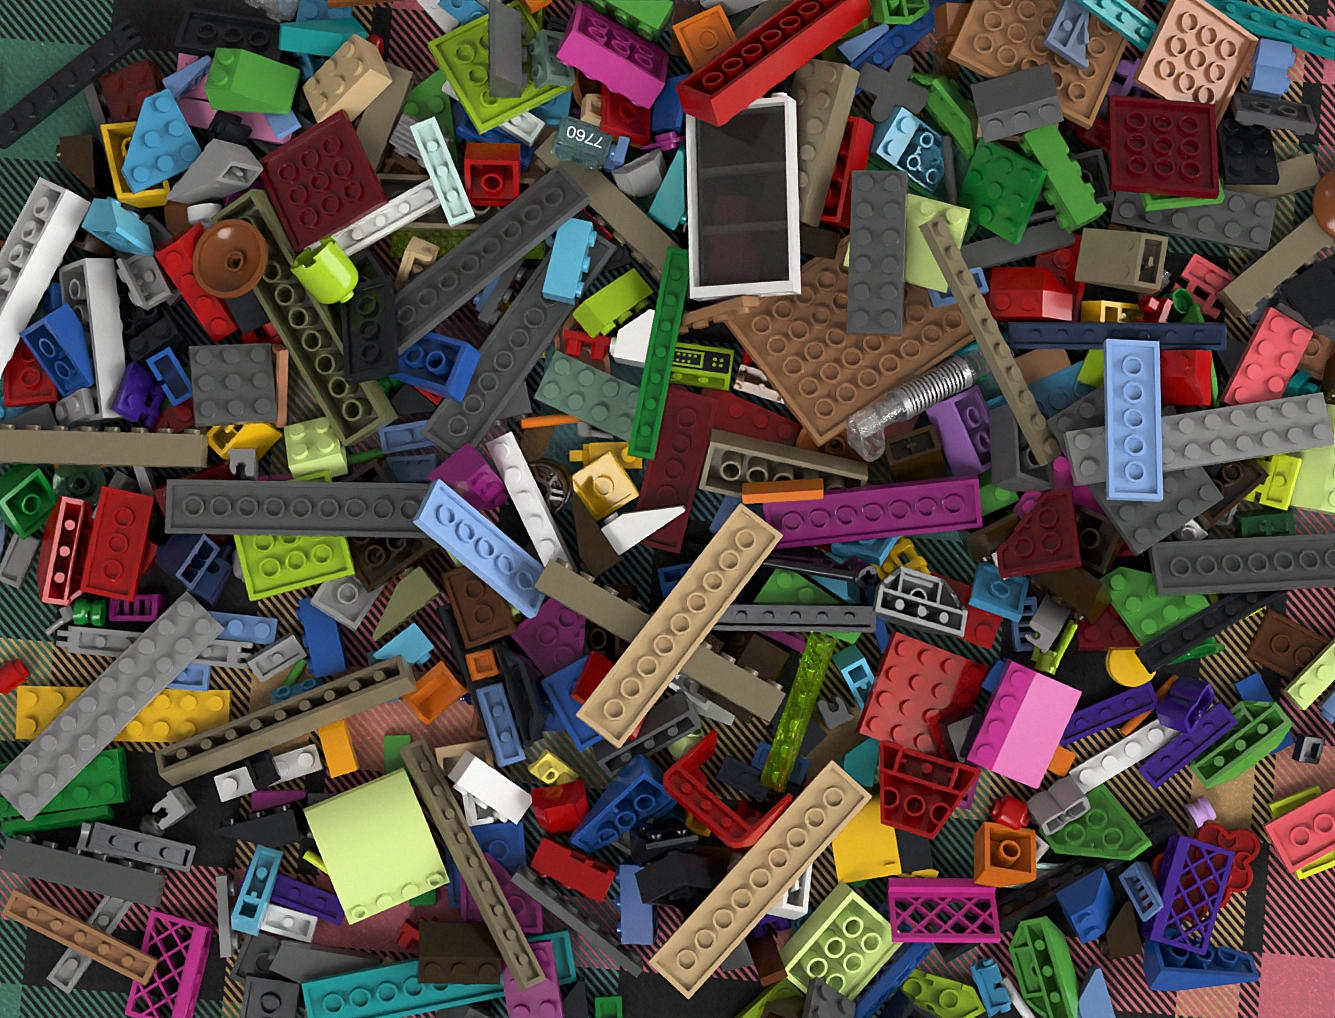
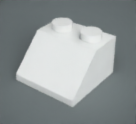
[609,309,655,368]

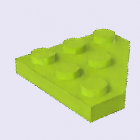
[881,969,986,1018]

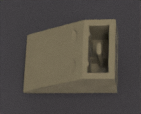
[1074,228,1169,294]

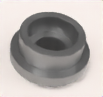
[139,815,165,837]

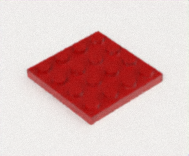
[855,631,988,762]

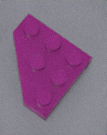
[510,598,586,677]
[460,852,543,933]

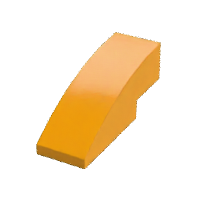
[318,718,360,778]

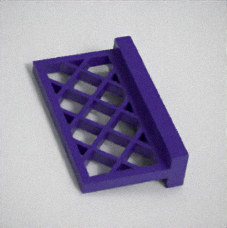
[1140,833,1235,955]

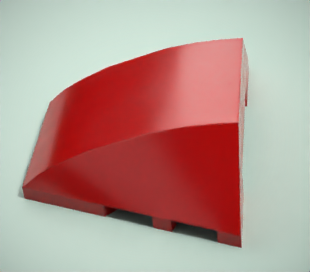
[879,740,982,840]

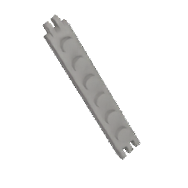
[56,626,253,669]

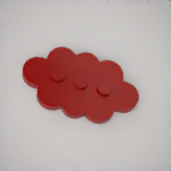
[1143,823,1260,922]

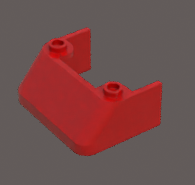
[663,729,793,848]

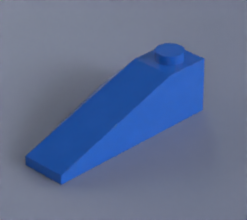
[569,753,678,854]
[1143,928,1259,991]

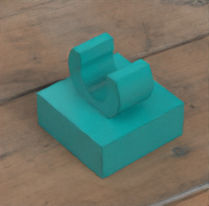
[1281,369,1317,399]

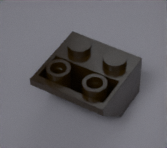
[880,424,947,483]

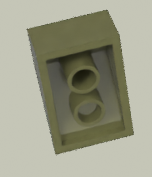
[372,566,444,641]

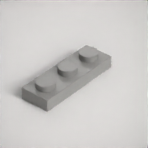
[216,873,240,958]

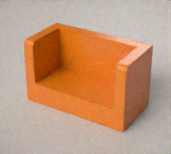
[402,660,468,725]

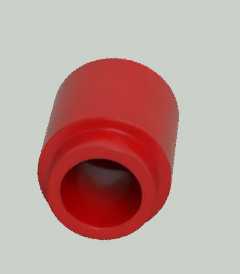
[0,658,31,696]

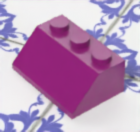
[427,442,510,510]

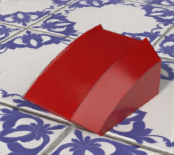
[531,780,590,837]

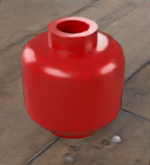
[989,794,1031,830]

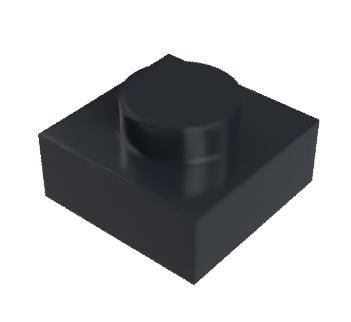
[1291,733,1325,765]

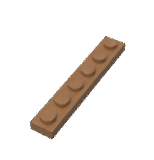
[2,888,159,985]

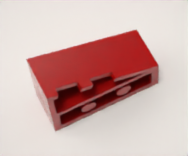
[530,835,617,903]

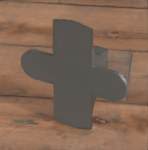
[856,55,930,122]

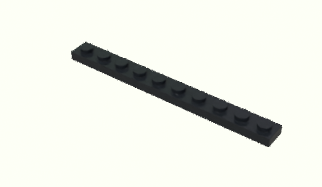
[933,807,1178,963]

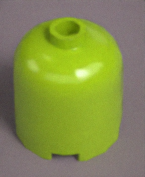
[290,235,359,304]

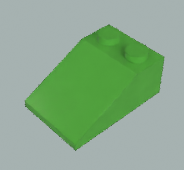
[204,48,300,115]

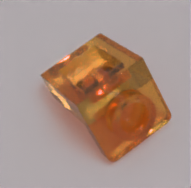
[931,41,960,83]
[381,151,425,175]

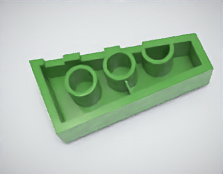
[1019,124,1106,233]
[752,568,862,644]

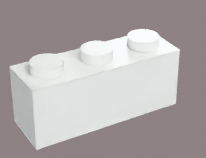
[448,750,532,825]

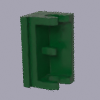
[1233,508,1295,538]

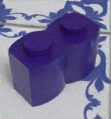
[1156,675,1215,734]

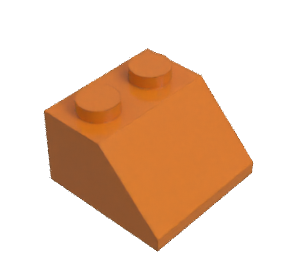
[974,821,1036,888]

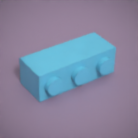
[542,218,597,305]

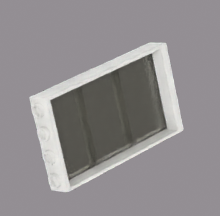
[686,93,801,301]

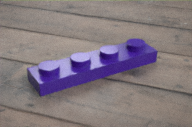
[1059,681,1159,747]
[1137,700,1238,790]
[240,862,345,926]

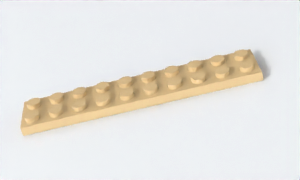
[575,503,783,749]
[648,759,872,1000]

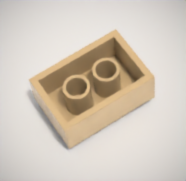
[302,34,393,123]

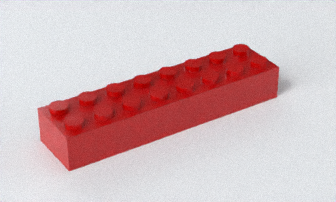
[675,0,871,127]

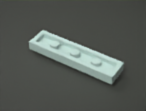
[410,116,475,227]

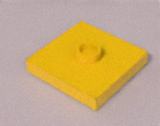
[571,450,640,522]

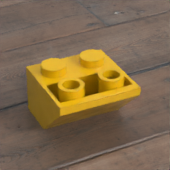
[205,423,284,462]

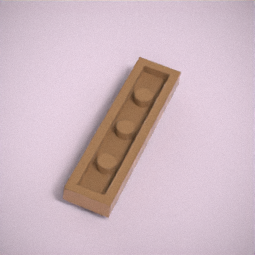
[678,296,760,335]

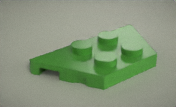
[401,69,462,169]

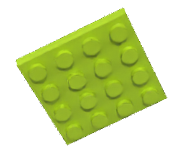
[428,0,572,135]
[234,470,356,601]

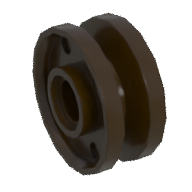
[528,458,573,515]

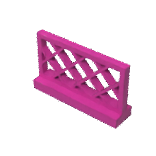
[886,878,1001,943]
[125,910,216,1018]

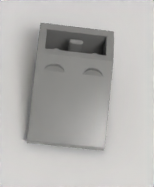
[166,139,264,205]

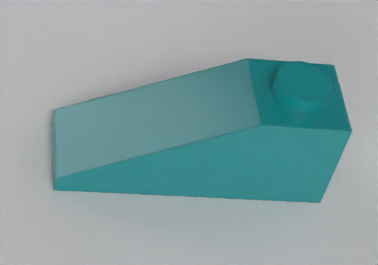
[278,17,367,57]
[647,142,688,231]

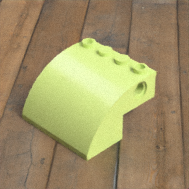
[303,767,450,925]

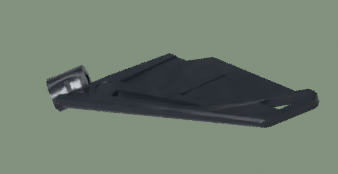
[684,537,878,589]

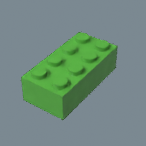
[574,0,674,43]

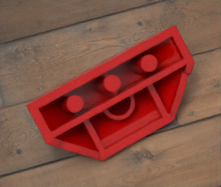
[982,267,1073,322]
[36,496,95,606]

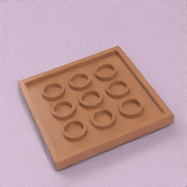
[1132,0,1259,130]

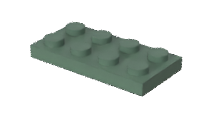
[534,350,640,443]

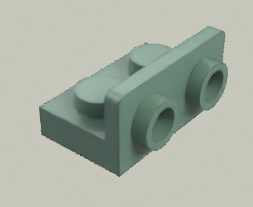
[528,29,575,89]

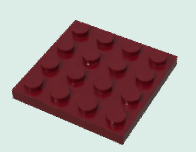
[1107,95,1219,199]
[258,109,389,255]

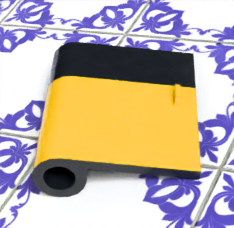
[831,794,933,884]

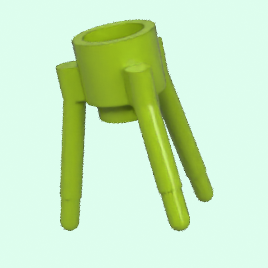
[1031,620,1077,675]

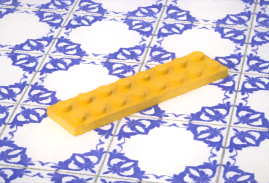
[16,685,232,743]

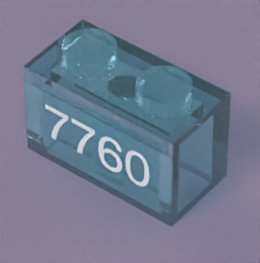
[550,114,613,170]

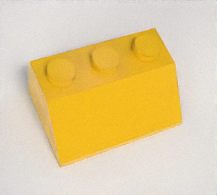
[100,121,171,208]

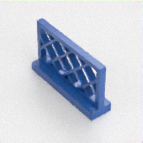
[854,901,934,1018]

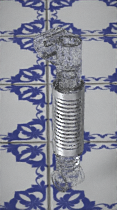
[846,346,1014,462]

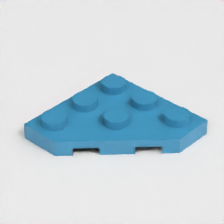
[121,88,202,195]

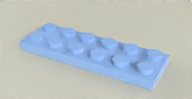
[1103,339,1163,502]
[413,478,545,619]

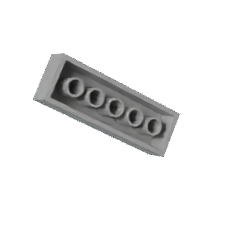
[58,258,126,425]

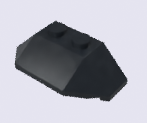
[492,643,550,750]

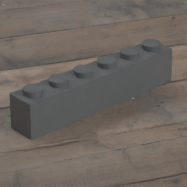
[0,834,167,907]

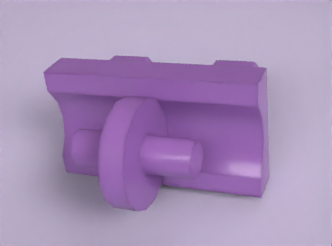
[1105,58,1151,98]

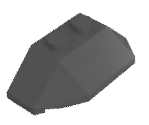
[872,566,968,637]

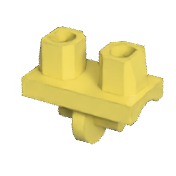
[527,749,580,786]

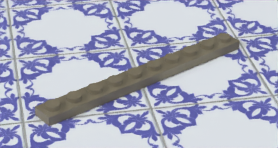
[918,215,1062,467]
[399,738,546,992]

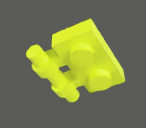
[1243,454,1302,511]

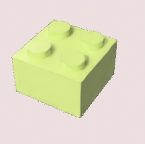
[284,416,349,479]

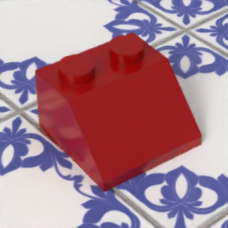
[464,142,521,206]
[1160,350,1212,405]

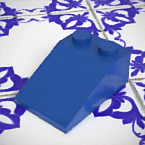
[650,74,689,144]
[19,303,95,398]
[389,332,481,403]

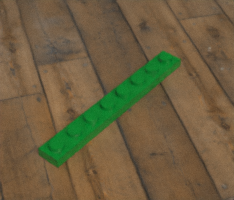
[627,246,689,461]

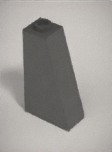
[266,939,381,984]

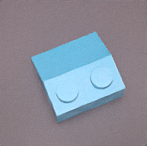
[81,197,154,256]

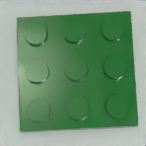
[957,137,1048,244]

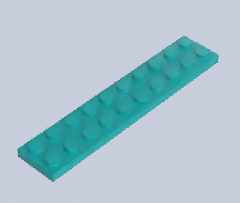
[301,928,577,1018]

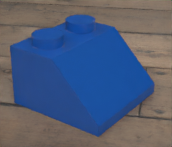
[1055,867,1116,944]

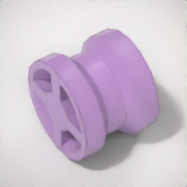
[1184,795,1216,829]

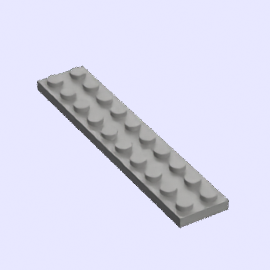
[1063,392,1335,486]
[0,591,225,821]

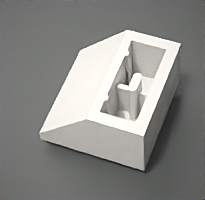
[767,864,812,920]

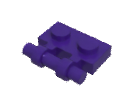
[111,362,167,430]

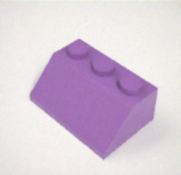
[926,385,992,477]

